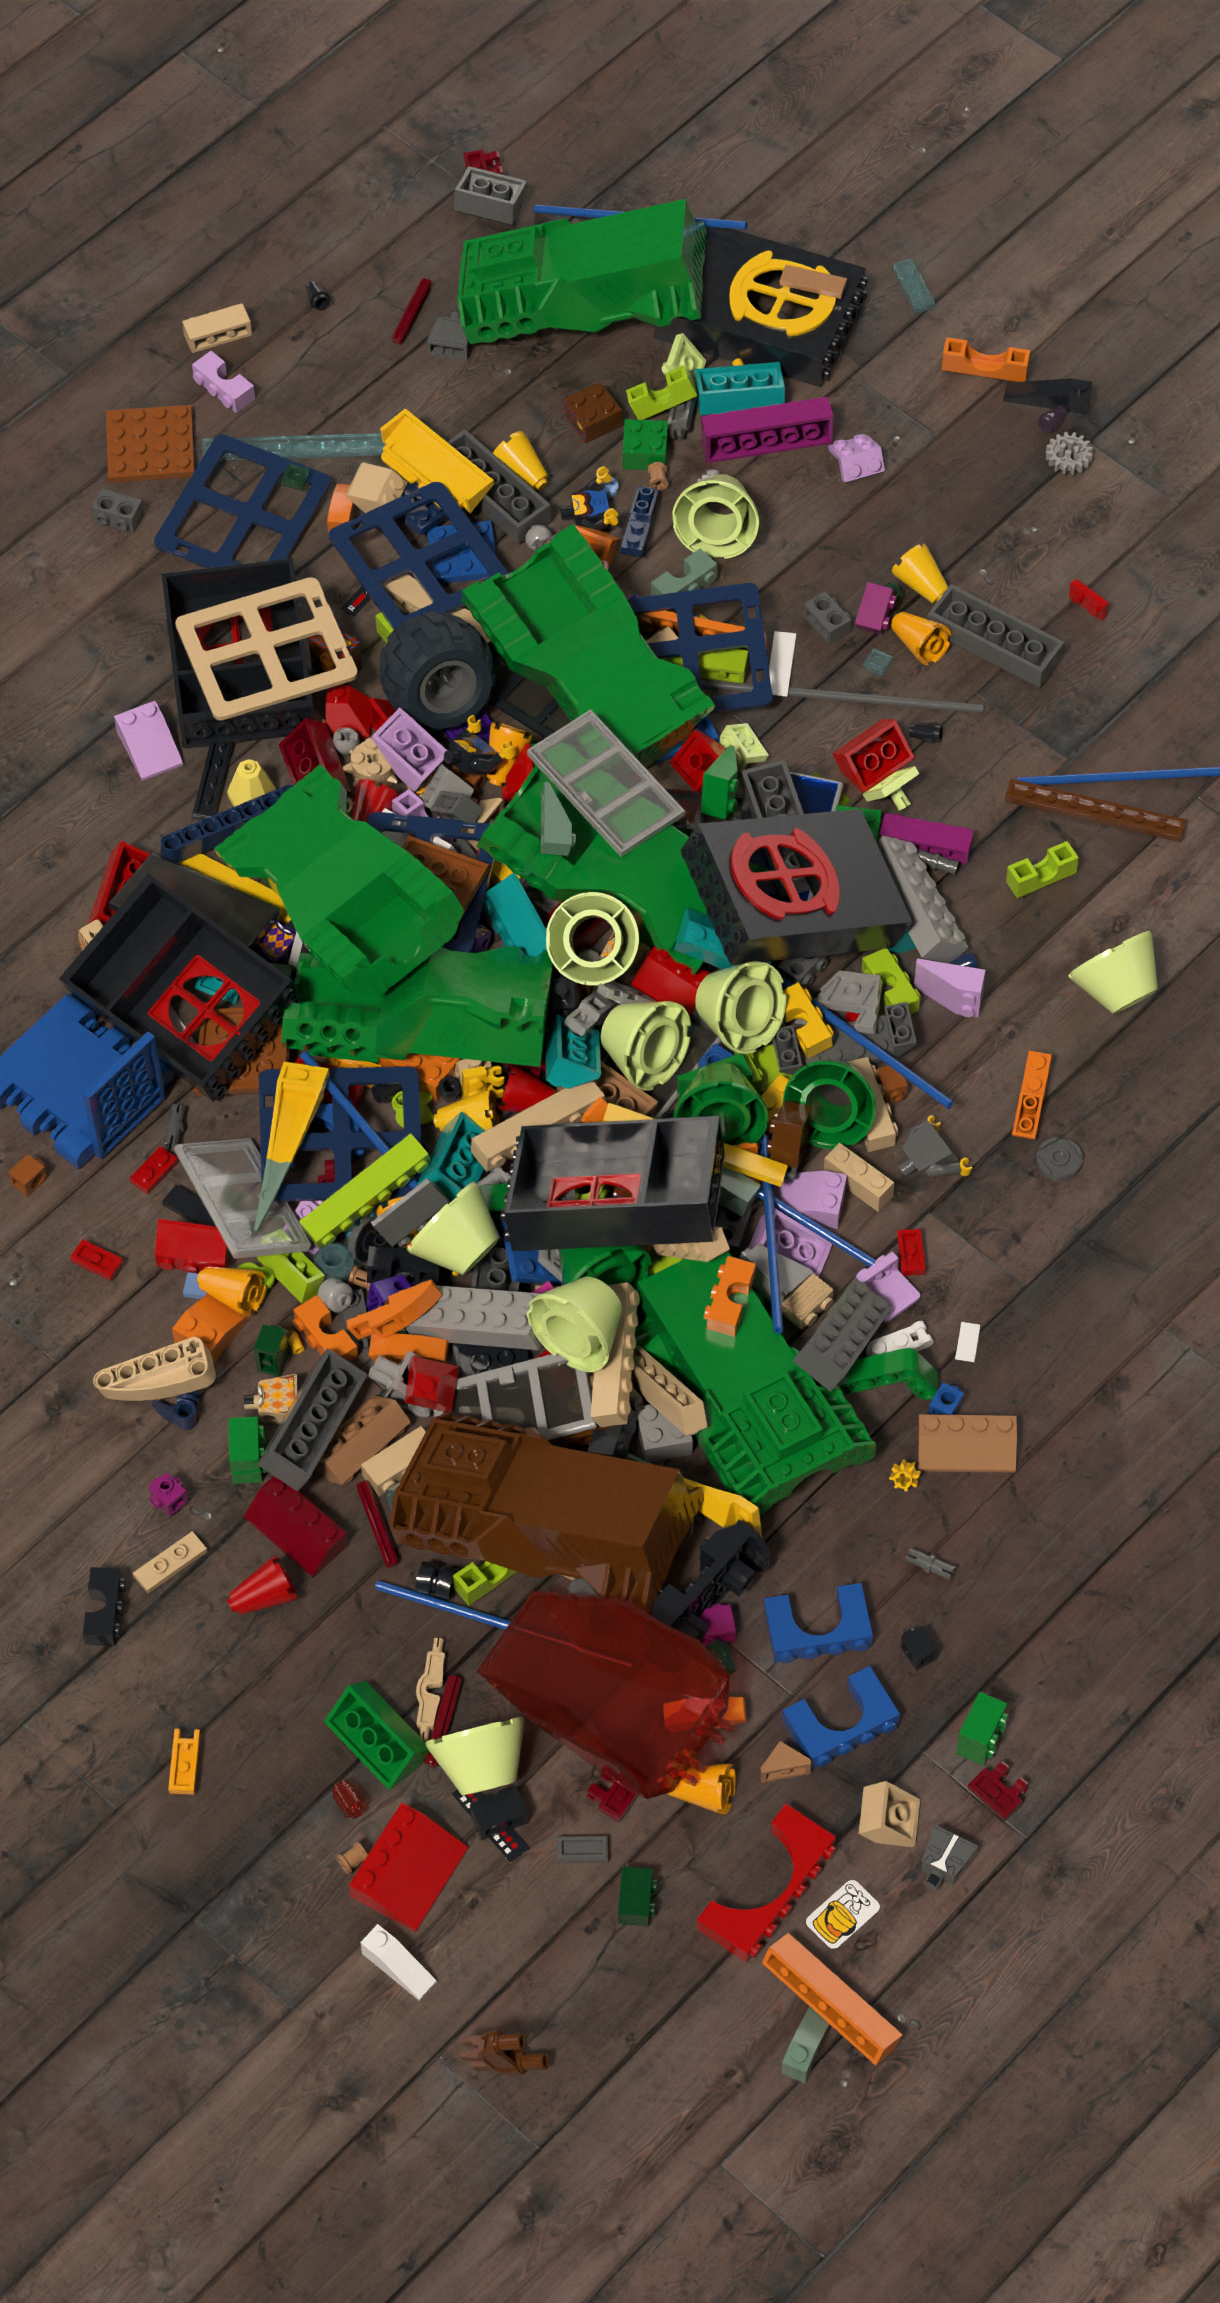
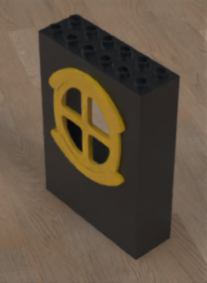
[654,227,868,387]

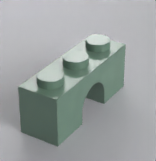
[651,548,717,611]

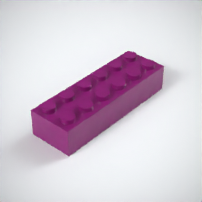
[701,397,833,464]

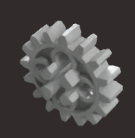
[1046,432,1093,475]

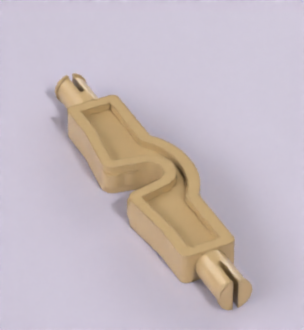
[416,1638,445,1742]

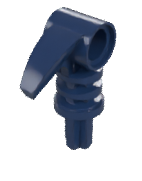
[152,1389,201,1430]

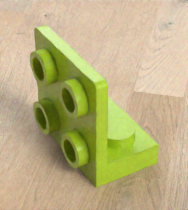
[734,1044,793,1094]

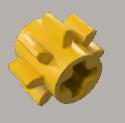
[889,1459,921,1492]

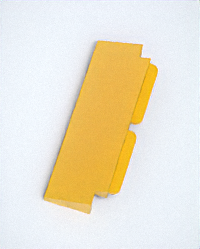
[380,409,494,513]

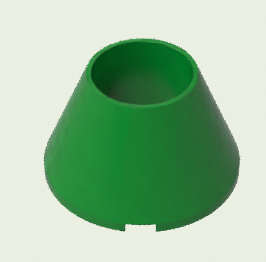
[783,1060,876,1149]
[674,1062,768,1146]
[559,1245,652,1291]

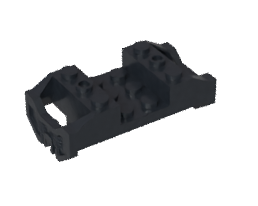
[645,1519,770,1672]

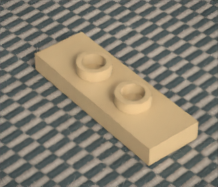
[133,1531,207,1594]

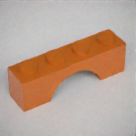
[942,337,1031,382]

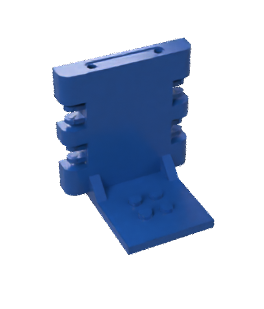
[0,994,174,1170]

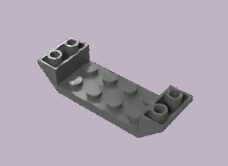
[772,1002,917,1075]

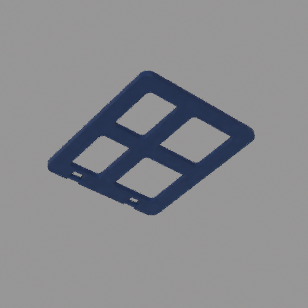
[154,434,331,568]
[329,482,509,630]
[627,583,773,714]
[367,812,495,953]
[258,1067,423,1202]

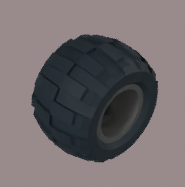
[379,611,495,731]

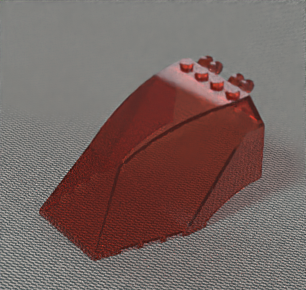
[477,1591,734,1799]

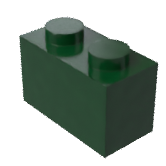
[254,1324,289,1377]
[618,1866,657,1926]

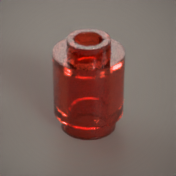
[332,1780,366,1819]

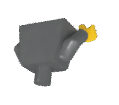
[898,1115,973,1178]

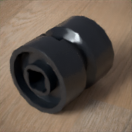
[415,1561,458,1600]

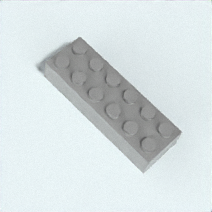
[876,835,969,963]
[405,1285,541,1350]

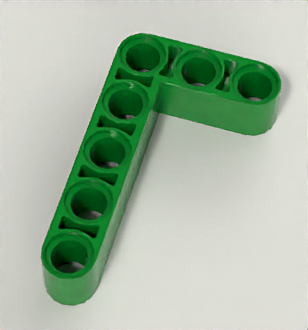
[837,1348,938,1400]

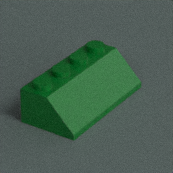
[324,1681,430,1790]

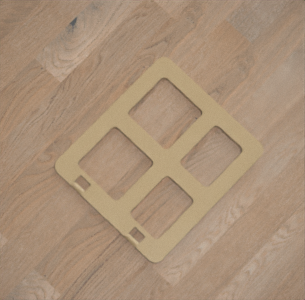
[176,577,357,720]

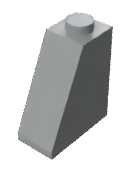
[738,1244,813,1303]

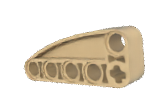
[93,1337,216,1401]

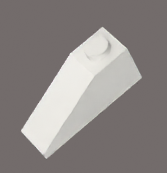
[360,1924,437,2001]

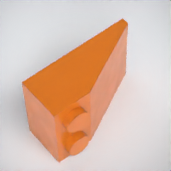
[172,1294,255,1364]

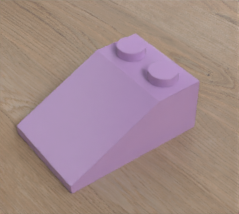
[114,701,183,781]
[371,708,447,792]
[914,958,986,1018]
[773,1171,847,1229]
[749,1208,833,1277]

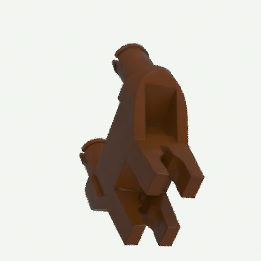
[460,2030,549,2075]

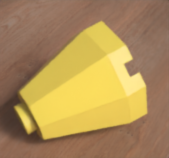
[227,759,276,807]

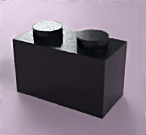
[470,1787,528,1841]

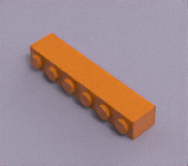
[762,1933,902,2065]

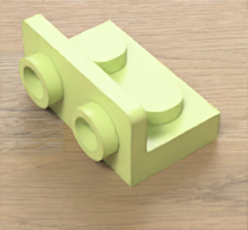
[719,723,769,772]

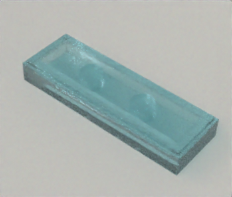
[892,258,935,314]

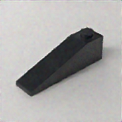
[1003,378,1093,414]

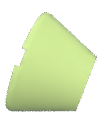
[672,474,759,559]
[546,892,639,985]
[1068,931,1158,1014]
[695,961,786,1054]
[601,1001,691,1091]
[407,1182,500,1275]
[527,1277,622,1372]
[425,1717,525,1796]

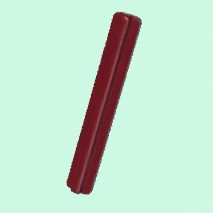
[392,278,432,345]
[357,1480,398,1568]
[424,1675,462,1768]

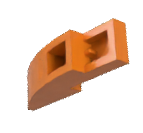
[1012,1051,1052,1140]
[346,1280,442,1340]

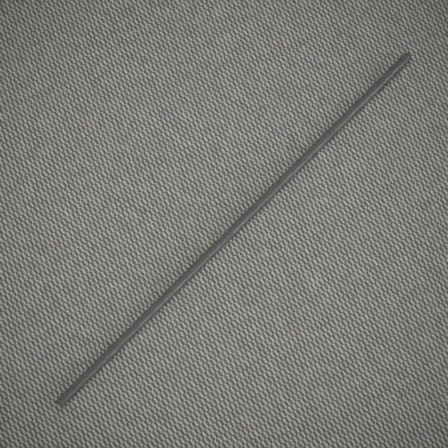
[493,661,984,713]

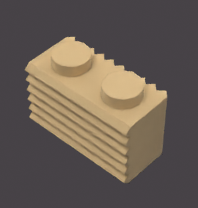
[781,1273,834,1330]

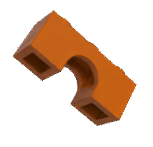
[704,1256,756,1337]
[293,1295,358,1362]

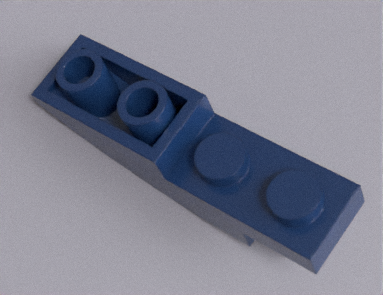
[620,486,659,557]

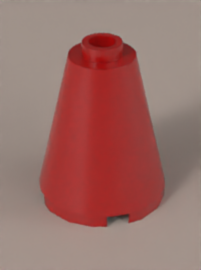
[351,779,399,823]
[498,1065,558,1113]
[227,1555,299,1615]

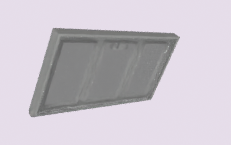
[527,710,686,857]
[174,1138,311,1259]

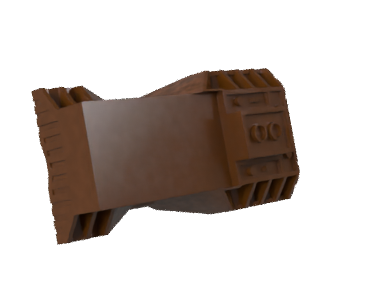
[389,1412,704,1613]

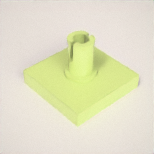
[662,333,706,388]
[863,766,919,811]

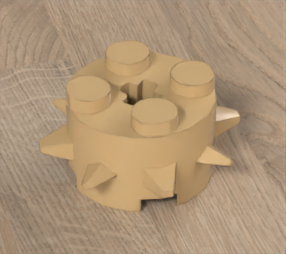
[343,738,398,787]

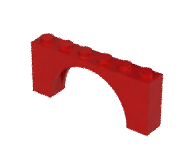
[697,1804,837,1963]

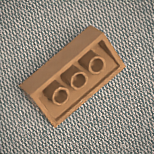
[557,1060,658,1117]
[315,1395,410,1485]
[918,1414,1017,1473]

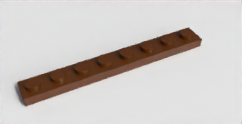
[1005,779,1186,842]

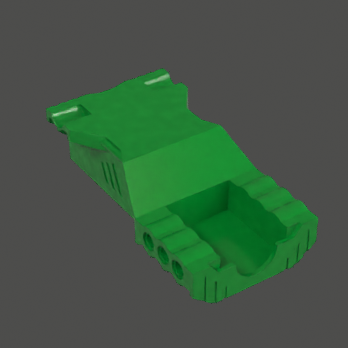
[457,199,707,344]
[461,524,715,784]
[476,738,769,975]
[214,765,464,997]
[282,946,554,1067]
[635,1250,876,1515]

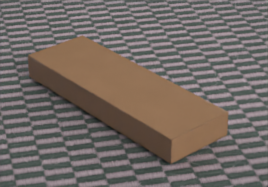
[780,265,847,299]

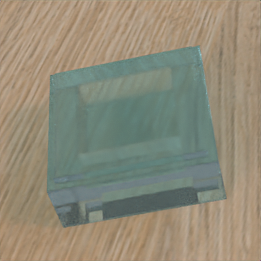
[863,648,893,677]

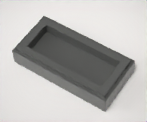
[557,1836,608,1863]

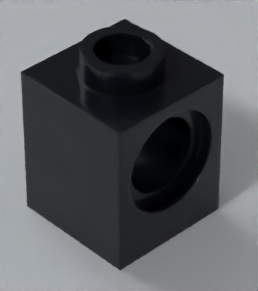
[900,1625,938,1671]

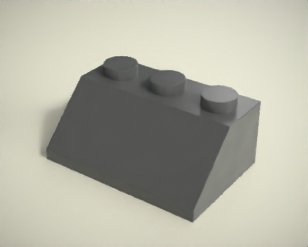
[454,166,527,225]
[371,1178,451,1248]
[471,1235,522,1292]

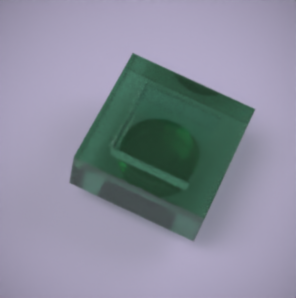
[281,464,310,491]

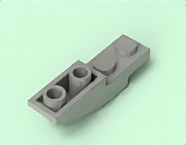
[564,991,619,1037]

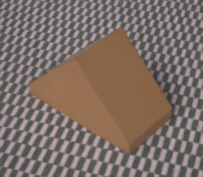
[760,1741,811,1783]

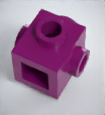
[148,1472,188,1517]

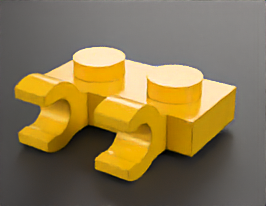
[462,1066,504,1099]

